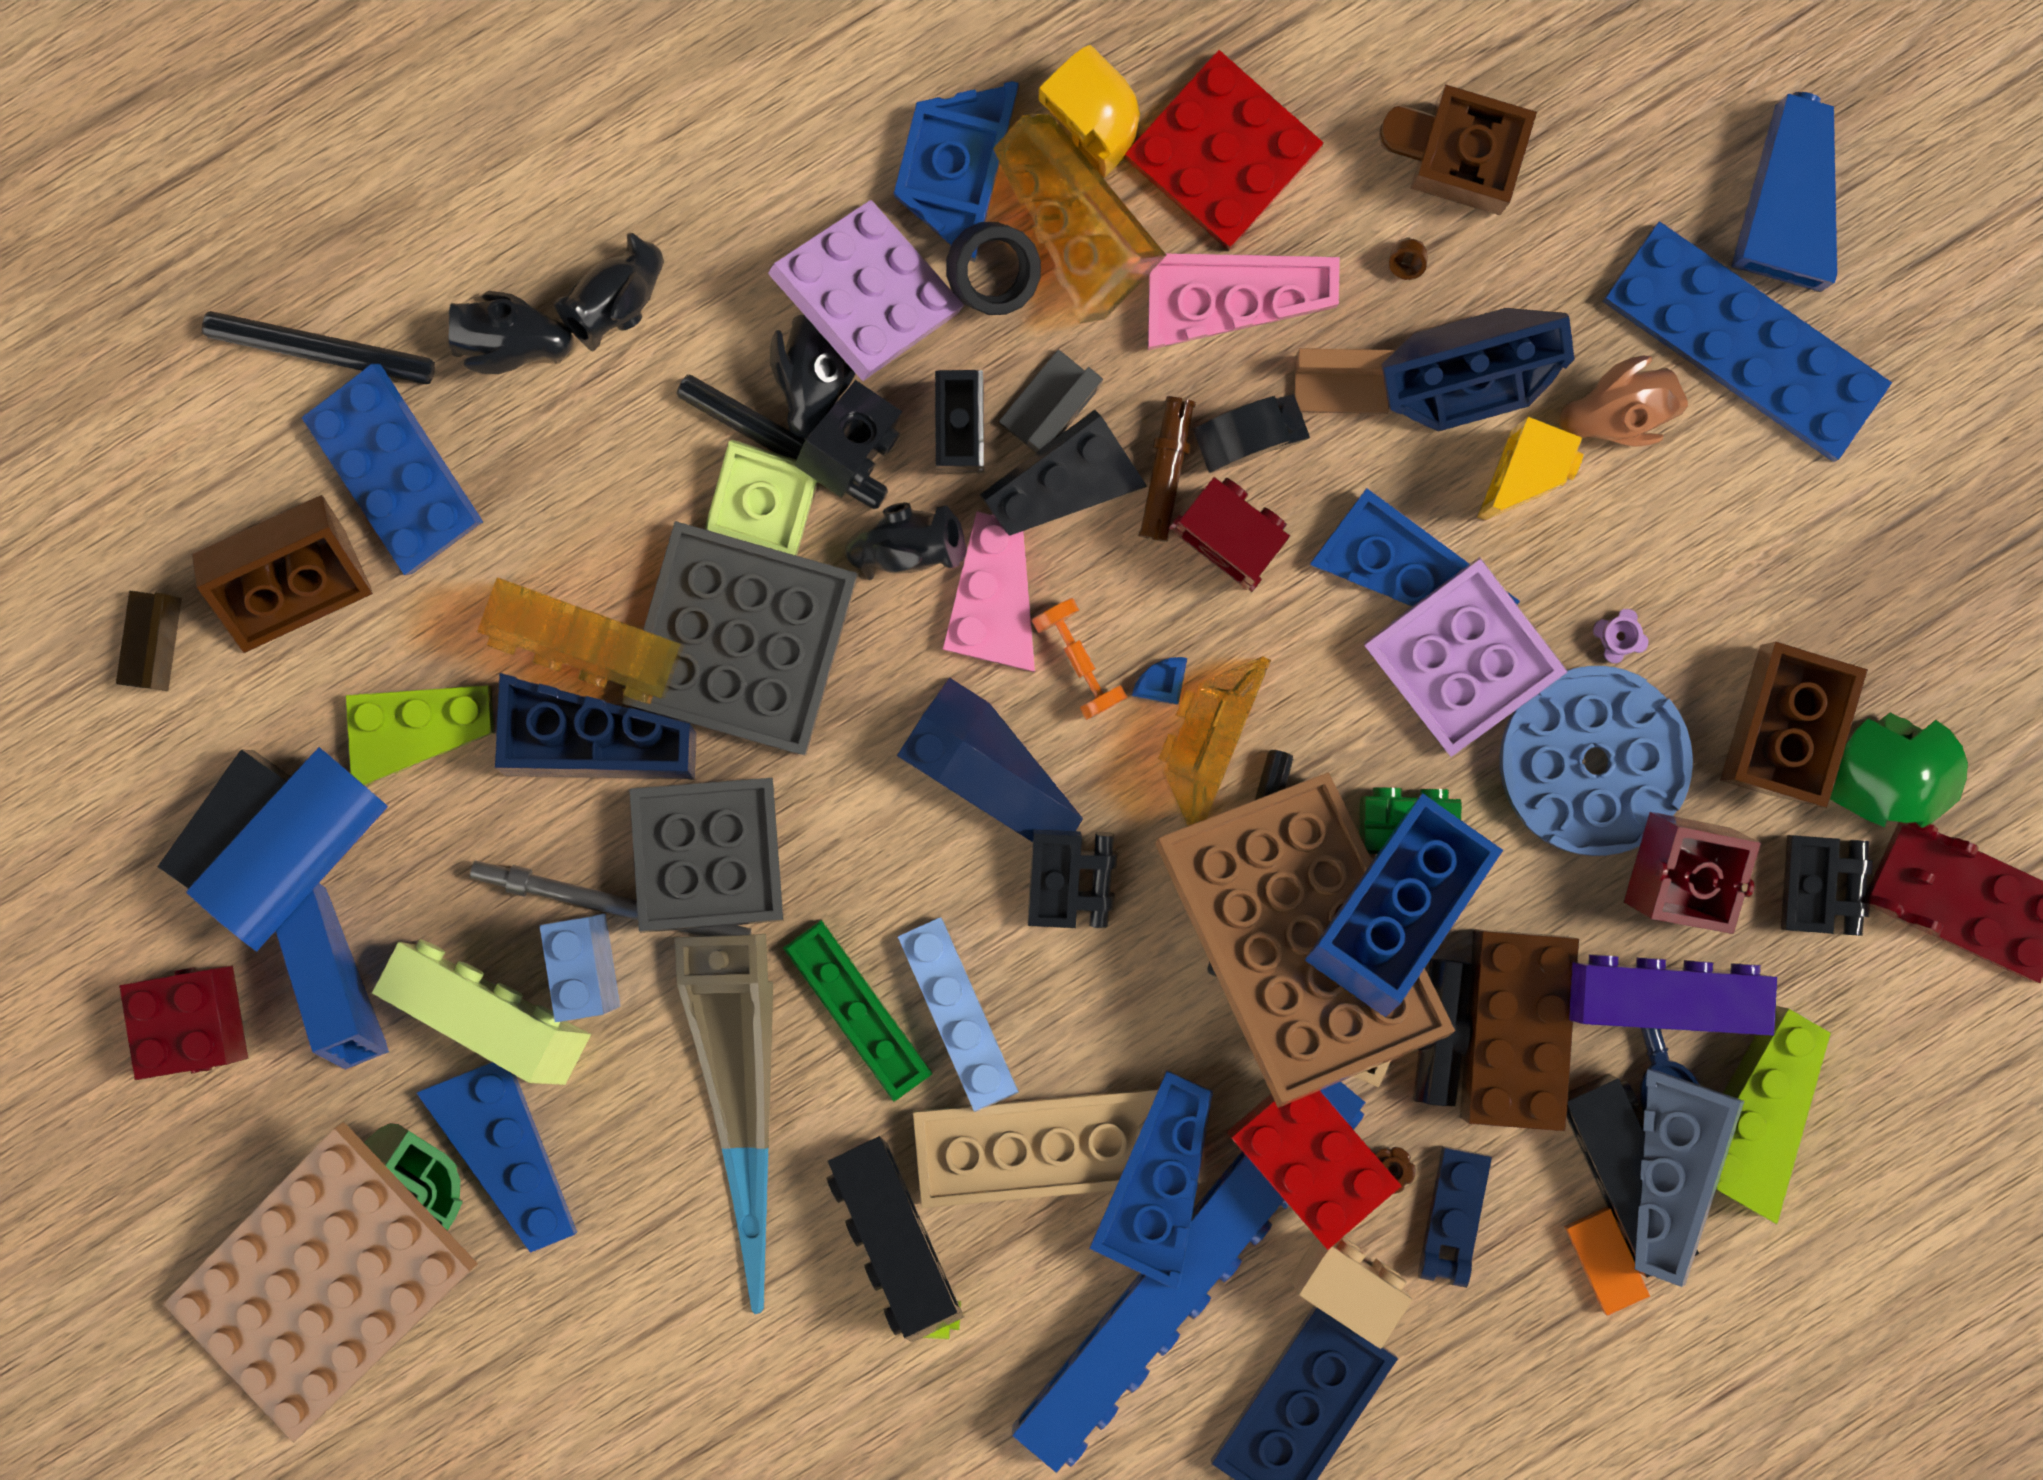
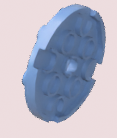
[1499,666,1693,856]

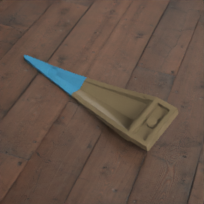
[675,934,773,1315]

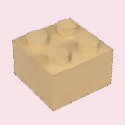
[1289,1236,1413,1349]

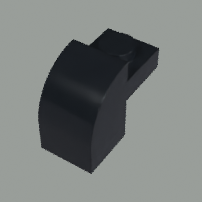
[1193,394,1310,473]

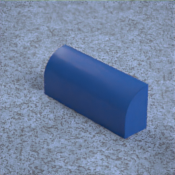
[186,747,388,952]

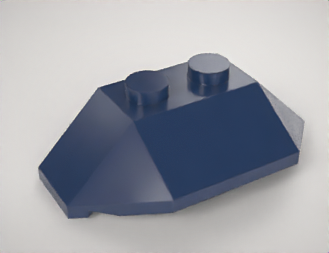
[1381,308,1575,432]

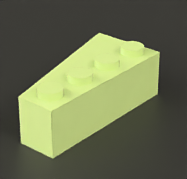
[372,939,591,1085]

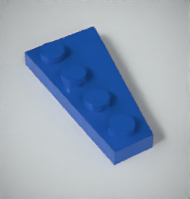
[1310,488,1520,606]
[1089,1071,1213,1290]

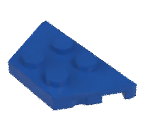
[894,81,1019,262]

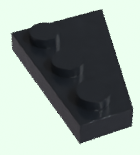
[979,410,1148,536]

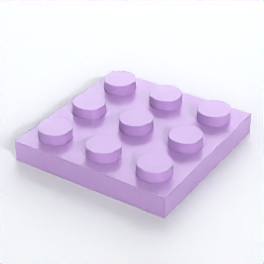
[768,200,964,381]
[1364,556,1567,757]

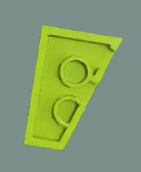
[346,685,494,786]

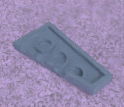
[1635,1068,1744,1287]

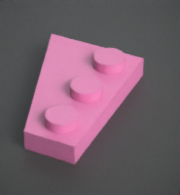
[943,512,1035,672]

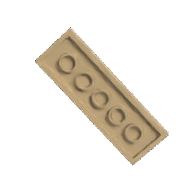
[913,1088,1207,1208]

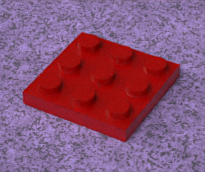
[1124,50,1324,251]

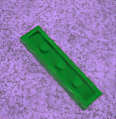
[783,920,933,1102]

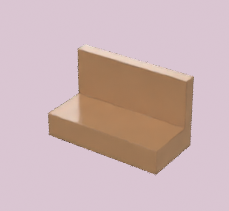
[1294,348,1395,414]

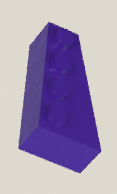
[1569,954,1777,1036]

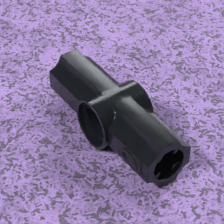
[1413,958,1473,1107]

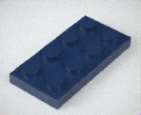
[1211,1305,1398,1480]

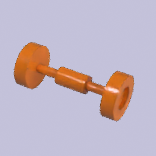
[1031,598,1128,720]

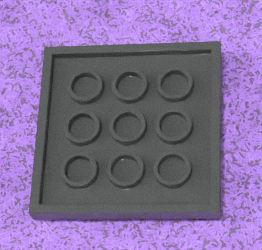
[622,521,858,756]

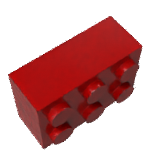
[1227,1090,1402,1250]

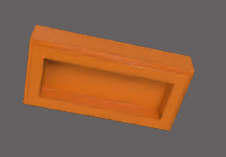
[1564,1207,1650,1316]

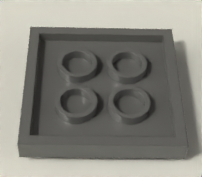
[629,778,784,933]

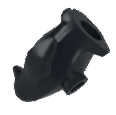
[554,233,664,352]
[448,291,574,374]
[770,315,855,439]
[845,502,967,580]

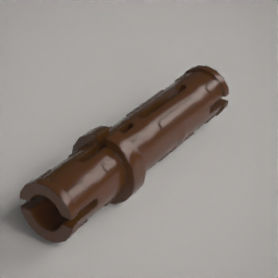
[1138,396,1196,542]

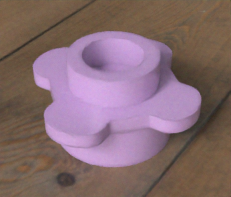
[1593,609,1648,663]

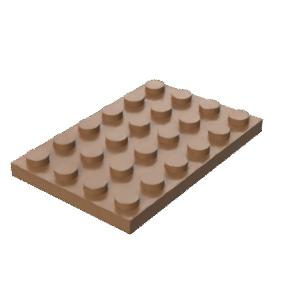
[1155,772,1455,1108]
[163,1122,478,1443]

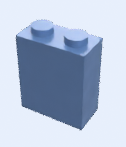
[540,913,621,1023]

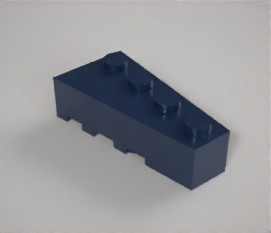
[495,673,697,780]

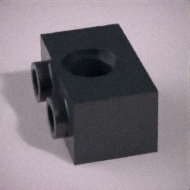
[795,379,902,498]

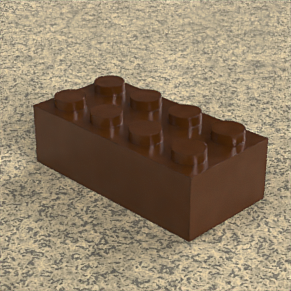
[1460,929,1579,1131]

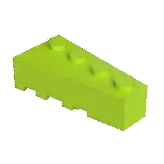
[1716,1006,1831,1224]

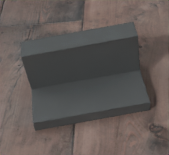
[999,349,1103,453]

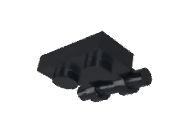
[1028,829,1118,928]
[1781,835,1873,936]

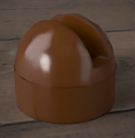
[1389,237,1428,280]

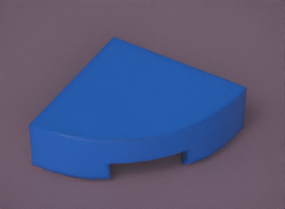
[1132,657,1187,705]

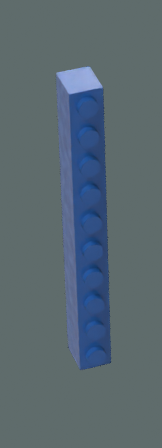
[1012,1082,1366,1473]

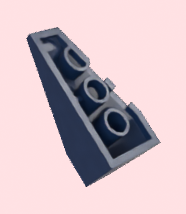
[897,677,1083,842]

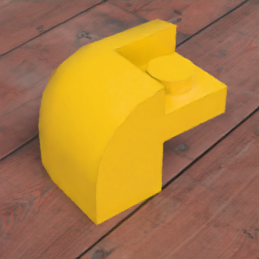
[1039,45,1140,178]

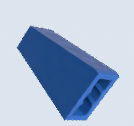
[1731,92,1837,292]
[276,883,389,1070]

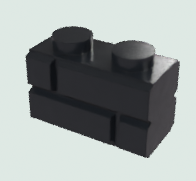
[935,370,984,473]

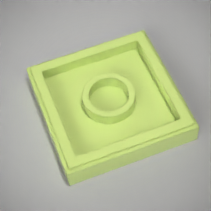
[705,440,818,556]

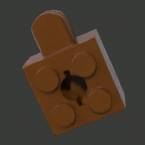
[1379,84,1537,215]

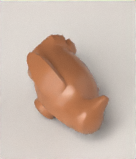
[1560,355,1688,447]

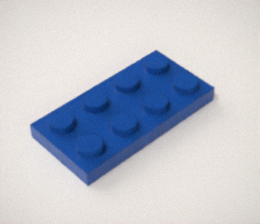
[302,364,483,575]

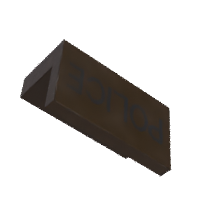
[116,590,182,691]

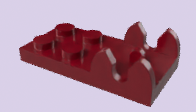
[1865,822,2043,984]

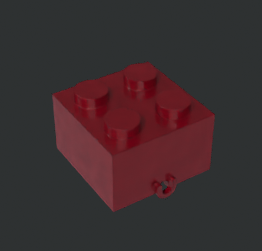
[1169,477,1290,593]
[1623,812,1761,934]
[119,965,249,1080]

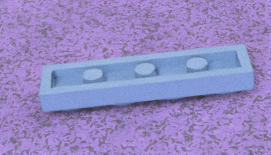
[898,917,1019,1112]

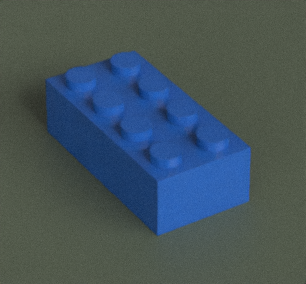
[1305,793,1503,1017]

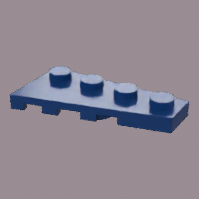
[417,1062,577,1253]

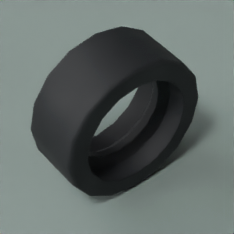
[946,222,1041,315]

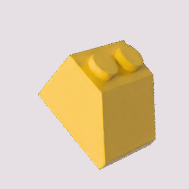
[1477,417,1584,521]

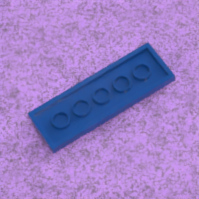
[1602,221,1892,462]

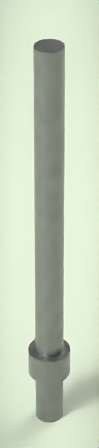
[470,860,752,936]

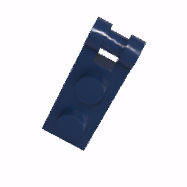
[1418,1146,1492,1288]

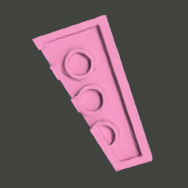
[1148,253,1340,350]

